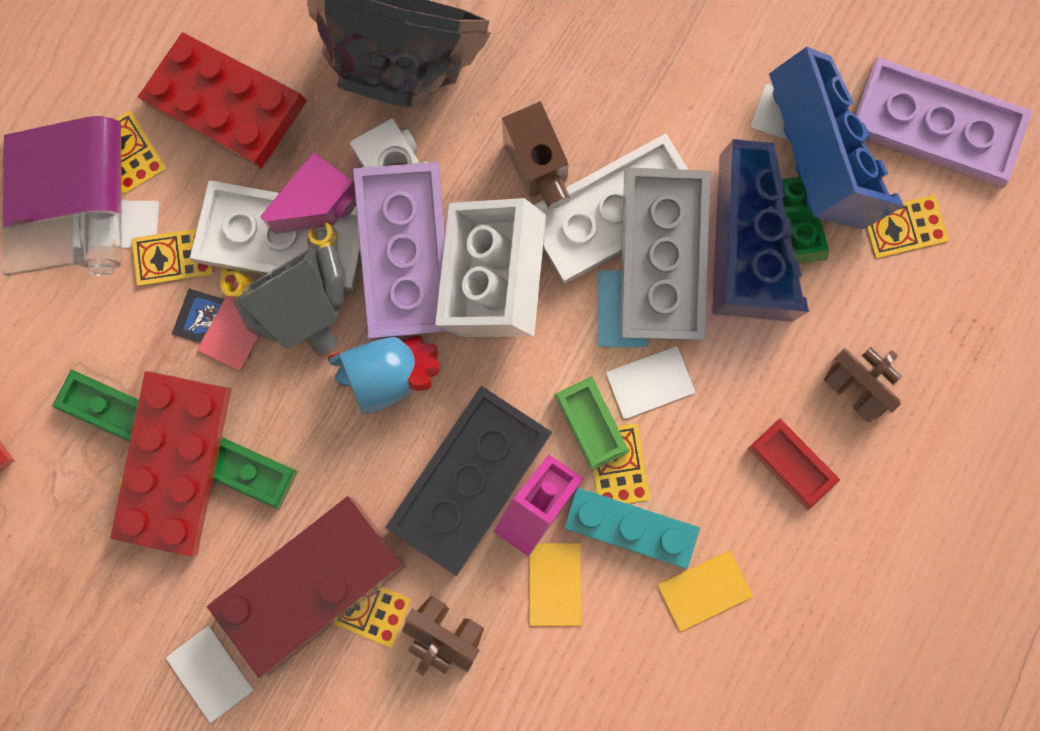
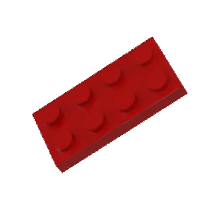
[137,32,307,169]
[110,371,232,557]

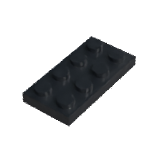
[385,386,552,576]

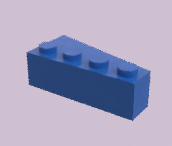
[769,46,904,229]

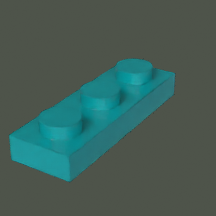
[564,487,700,569]

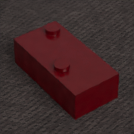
[206,496,407,678]

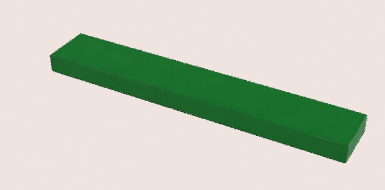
[52,369,298,510]

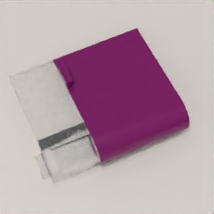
[2,116,122,276]

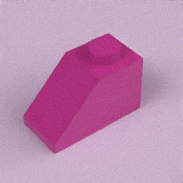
[260,152,356,234]
[493,454,584,557]

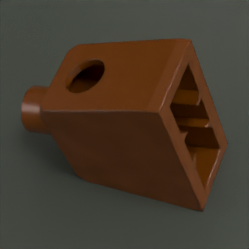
[502,101,571,209]

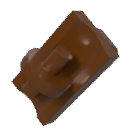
[824,347,902,423]
[402,596,484,676]

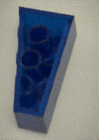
[712,139,809,322]

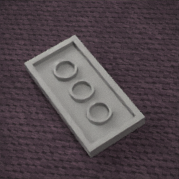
[619,167,711,340]

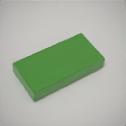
[554,376,629,471]

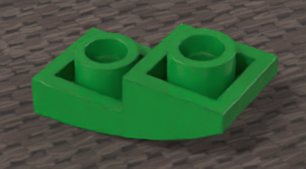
[770,176,829,266]

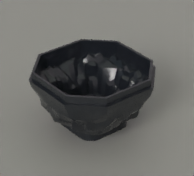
[307,0,491,107]

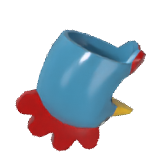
[328,335,441,414]

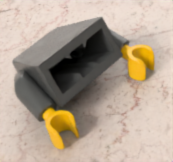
[221,222,344,356]

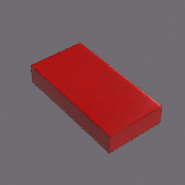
[748,418,840,510]

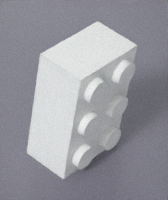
[435,198,546,337]

